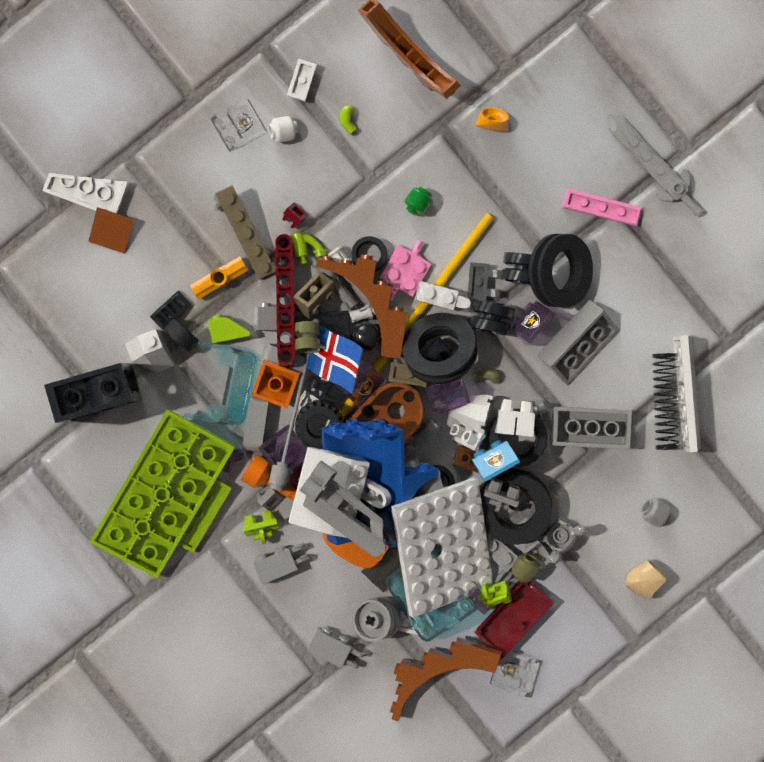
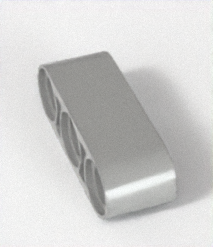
[259,343,314,380]
[242,395,269,453]

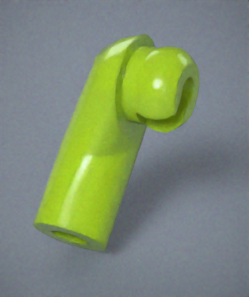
[339,105,357,135]

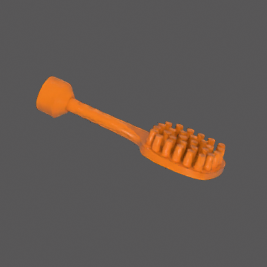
[241,454,389,568]

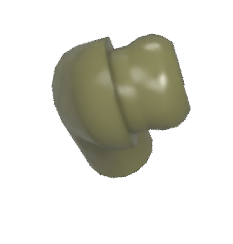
[471,368,501,384]

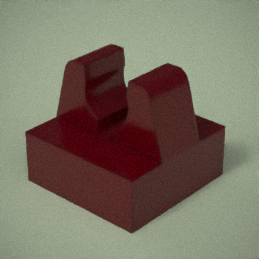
[282,202,309,228]

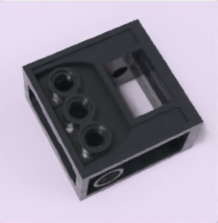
[44,363,143,423]

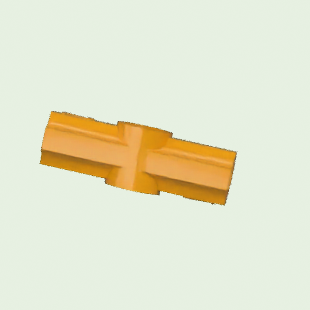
[190,256,248,300]

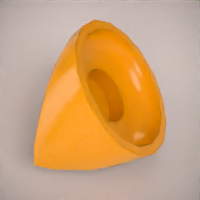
[475,107,509,131]

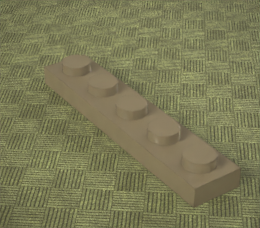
[215,185,276,279]

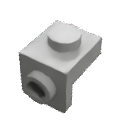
[523,540,551,572]

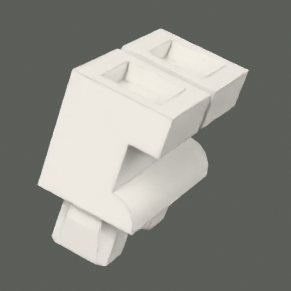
[495,399,535,437]

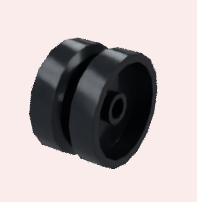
[501,252,532,285]
[469,300,515,336]

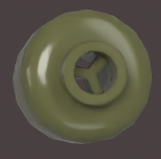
[512,553,540,583]

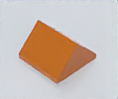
[251,360,300,409]

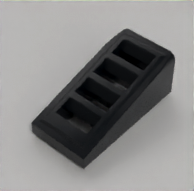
[150,290,192,330]

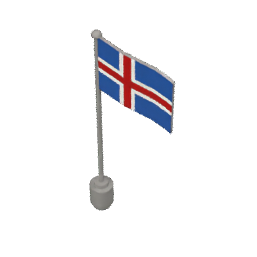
[268,319,364,491]

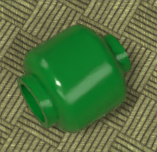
[404,186,433,216]

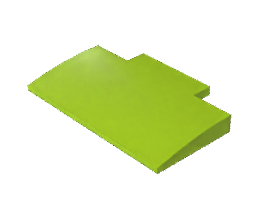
[89,409,235,578]

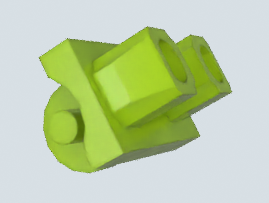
[242,510,280,544]
[476,581,512,610]

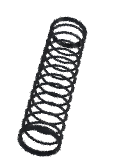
[652,353,680,450]

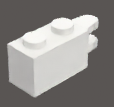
[414,281,471,310]

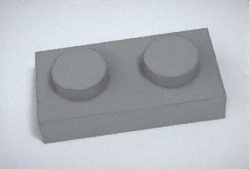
[487,535,518,573]

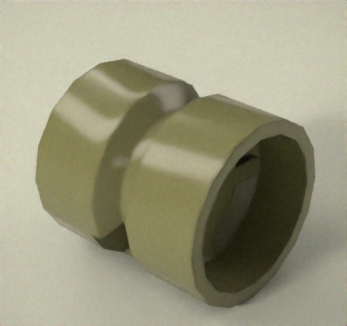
[294,321,320,354]

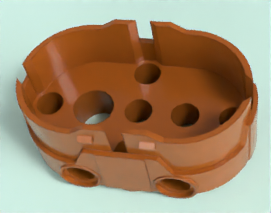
[348,383,424,445]

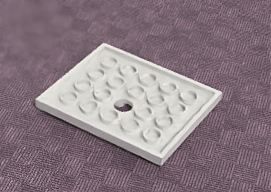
[391,478,493,617]

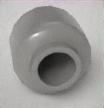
[641,498,671,527]

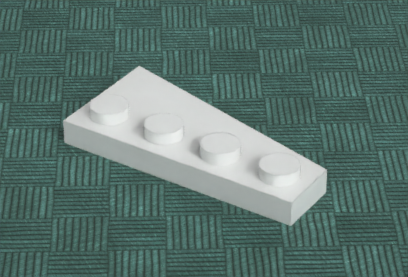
[42,173,129,214]

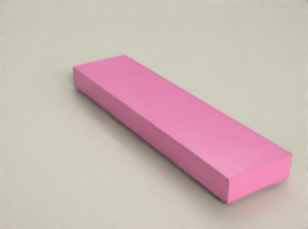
[562,189,642,226]

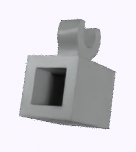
[254,303,289,330]

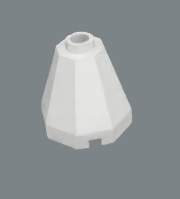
[448,395,496,434]

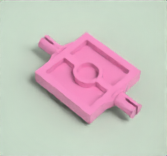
[379,241,431,301]

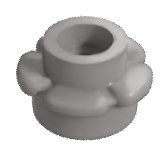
[533,401,548,419]

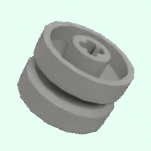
[352,597,401,642]

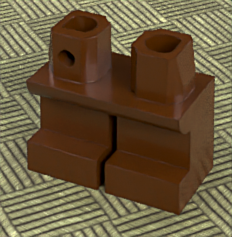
[452,445,478,473]

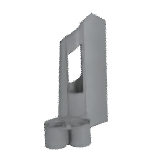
[300,460,386,557]

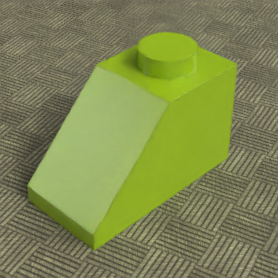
[208,314,251,344]

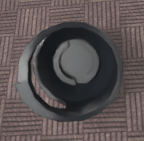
[350,322,380,353]

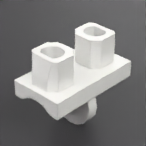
[450,422,486,452]

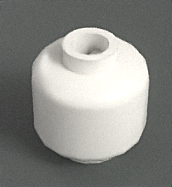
[268,116,298,143]

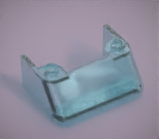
[183,341,257,426]

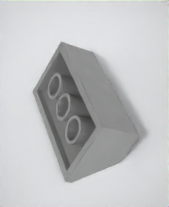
[537,300,619,385]

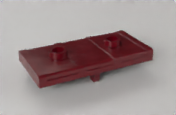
[474,582,554,659]

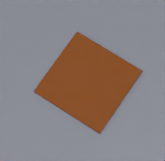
[88,207,134,254]

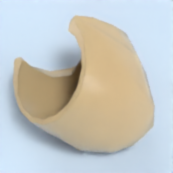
[625,560,666,599]

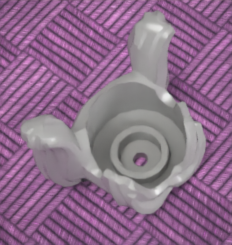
[543,518,586,564]

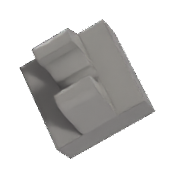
[256,485,283,511]

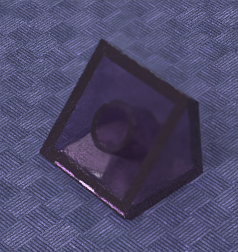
[258,424,308,471]

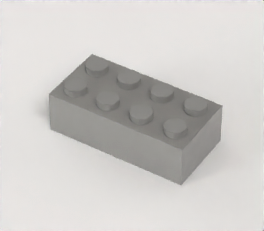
[550,406,632,449]

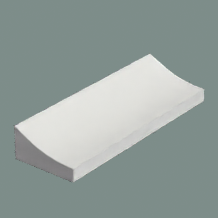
[673,335,702,452]

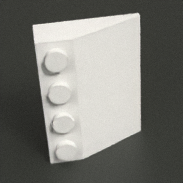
[288,447,370,538]

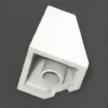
[125,329,175,373]

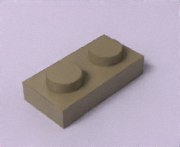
[388,362,427,387]

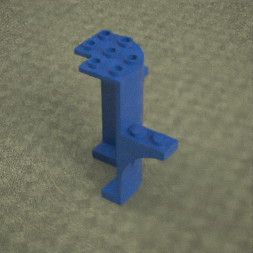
[322,419,439,548]

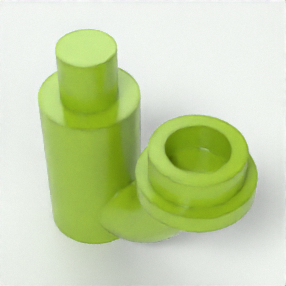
[291,232,328,265]

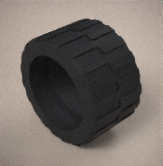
[487,408,548,467]

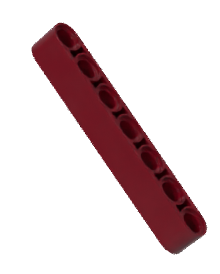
[275,234,295,368]

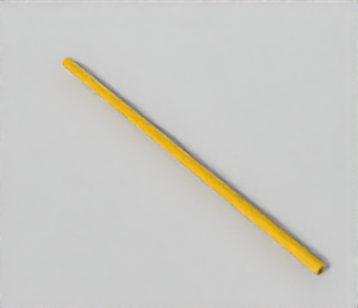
[304,213,494,459]

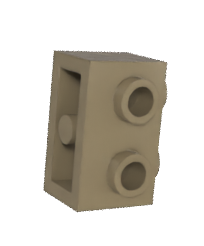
[294,271,334,319]

